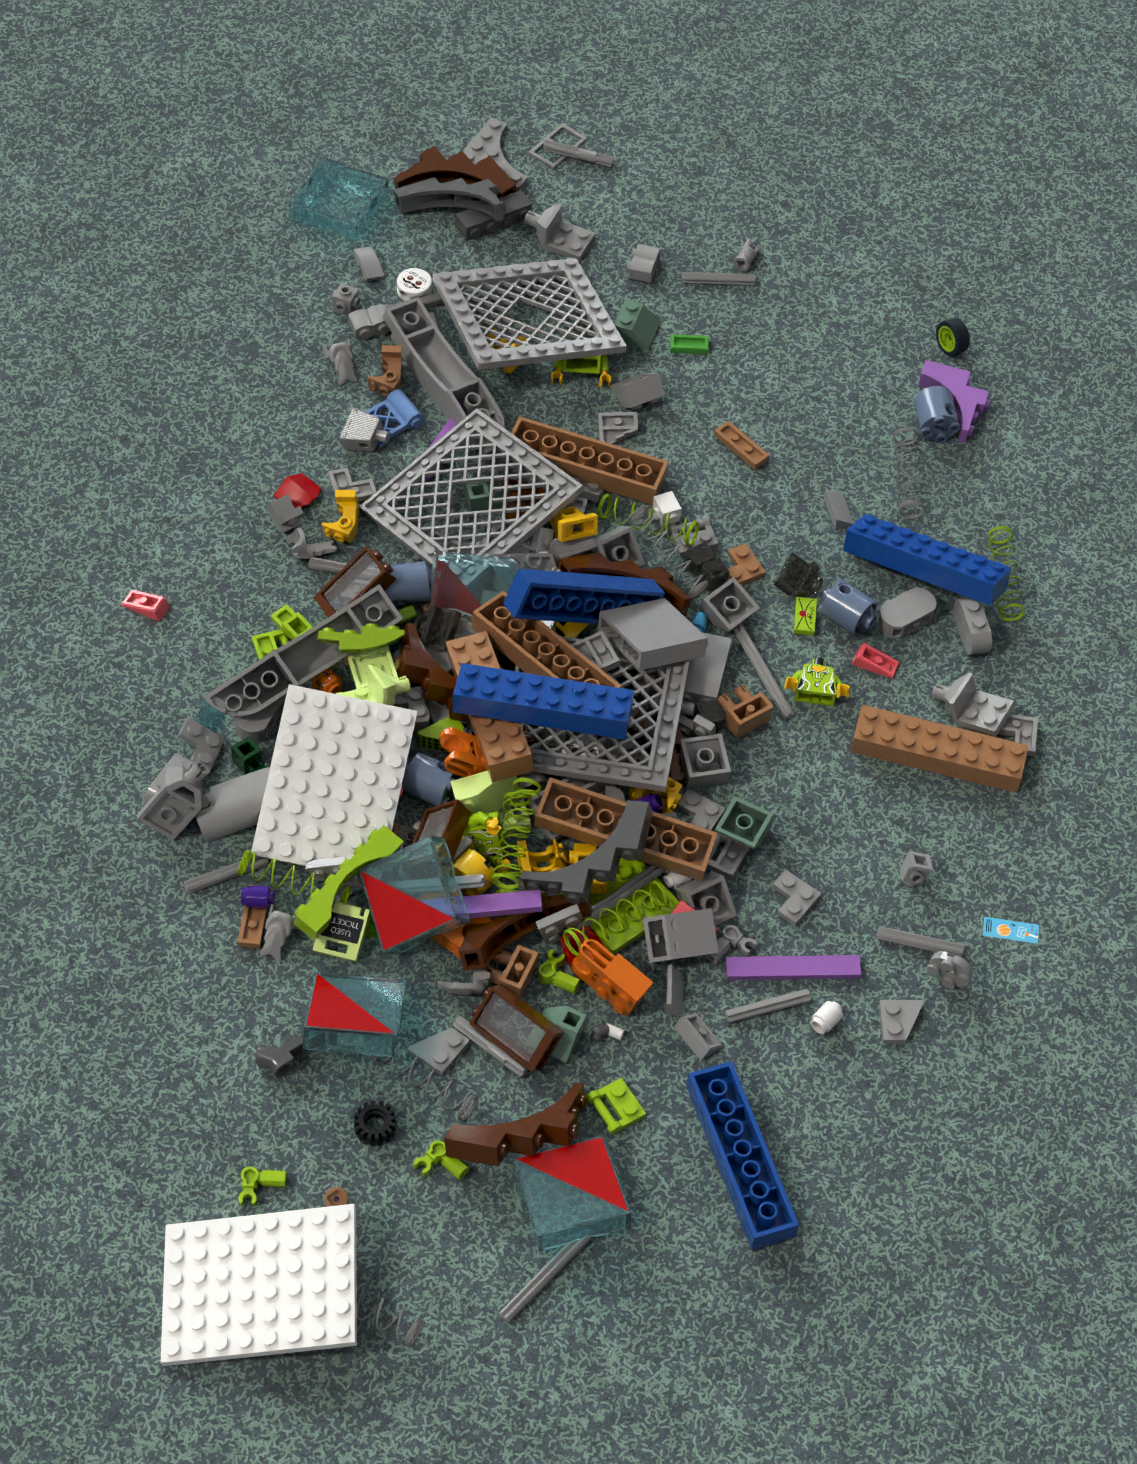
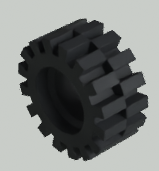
[354,1100,396,1146]

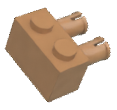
[717,684,774,739]
[485,945,539,999]

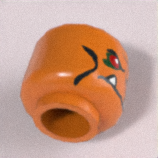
[311,669,343,694]

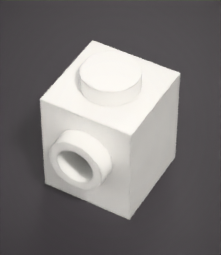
[653,491,682,526]

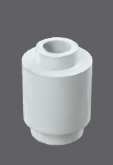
[663,870,694,890]
[810,1001,843,1034]

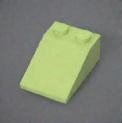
[450,771,519,816]

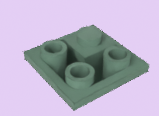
[462,480,504,512]
[525,1006,587,1064]

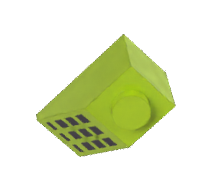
[417,716,464,752]

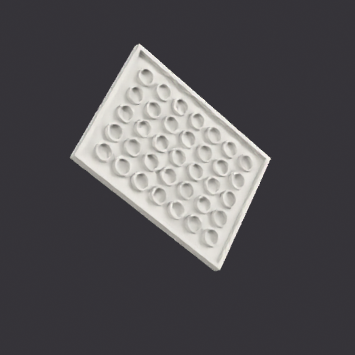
[251,684,418,881]
[161,1204,357,1366]

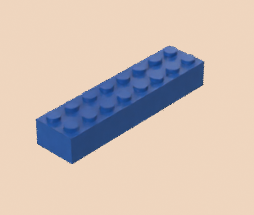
[843,514,1011,606]
[503,569,665,624]
[453,663,634,740]
[686,1061,799,1250]

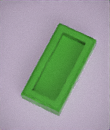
[670,334,709,354]

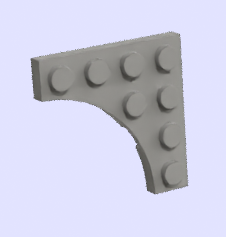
[463,117,528,191]

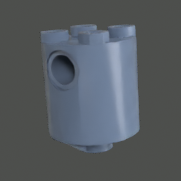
[914,386,960,443]
[380,561,435,606]
[817,578,878,636]
[402,752,463,806]

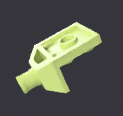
[347,646,398,689]
[336,665,410,706]

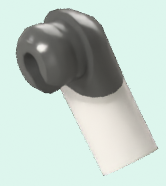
[590,1023,625,1042]

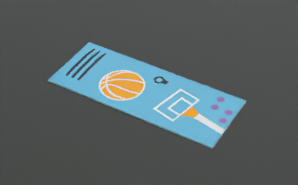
[983,917,1039,944]

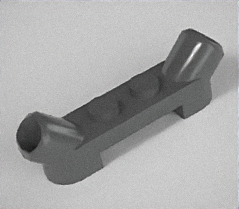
[255,1026,353,1077]

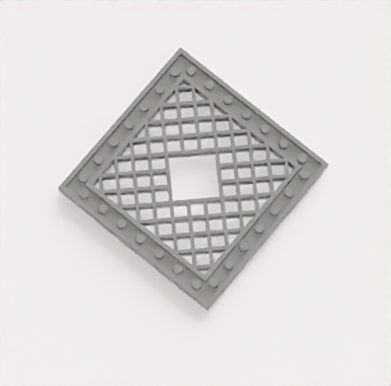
[432,258,627,370]
[359,409,584,589]
[515,636,690,792]

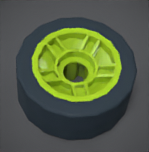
[936,317,970,356]

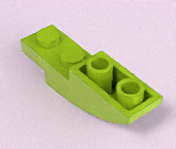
[270,604,340,670]
[317,623,405,653]

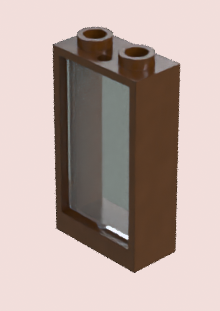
[314,546,396,618]
[402,799,471,880]
[469,984,564,1072]

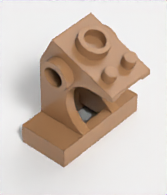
[368,345,402,396]

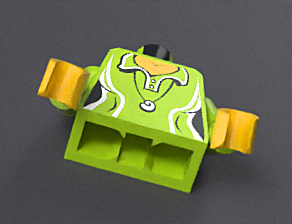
[551,355,611,387]
[784,658,850,706]
[461,811,510,873]

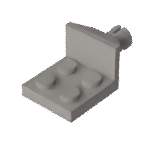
[524,203,595,262]
[932,673,1015,737]
[137,761,209,840]

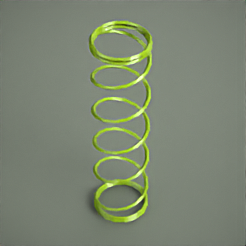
[598,493,699,546]
[987,526,1025,621]
[491,778,541,889]
[494,791,531,894]
[237,849,351,909]
[563,881,669,956]

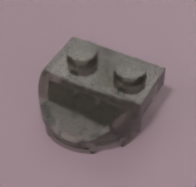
[773,553,823,598]
[414,605,462,652]

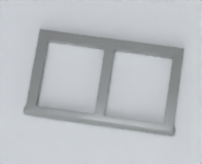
[528,123,588,169]

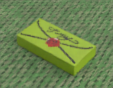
[793,597,817,636]

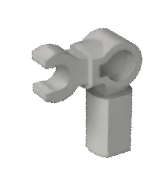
[705,925,757,964]

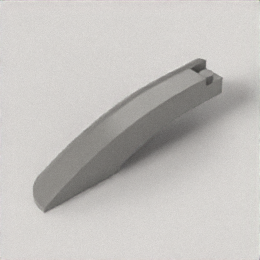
[383,297,505,455]
[203,584,403,716]
[195,767,270,842]

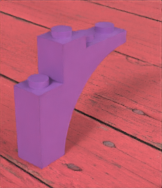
[919,360,990,443]

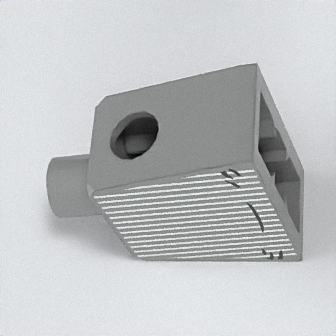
[339,408,390,452]

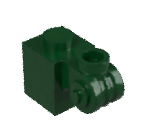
[231,736,270,775]

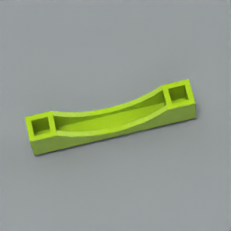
[294,825,404,941]

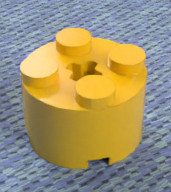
[446,849,497,896]

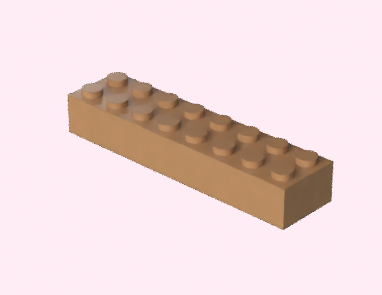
[505,416,669,505]
[472,591,622,688]
[446,631,534,782]
[850,705,1029,793]
[534,777,718,881]

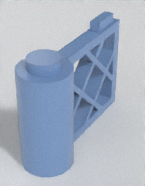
[366,389,424,448]

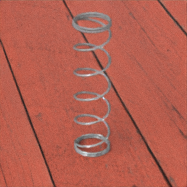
[893,427,925,519]
[627,505,709,599]
[369,1034,478,1121]
[357,1287,424,1347]

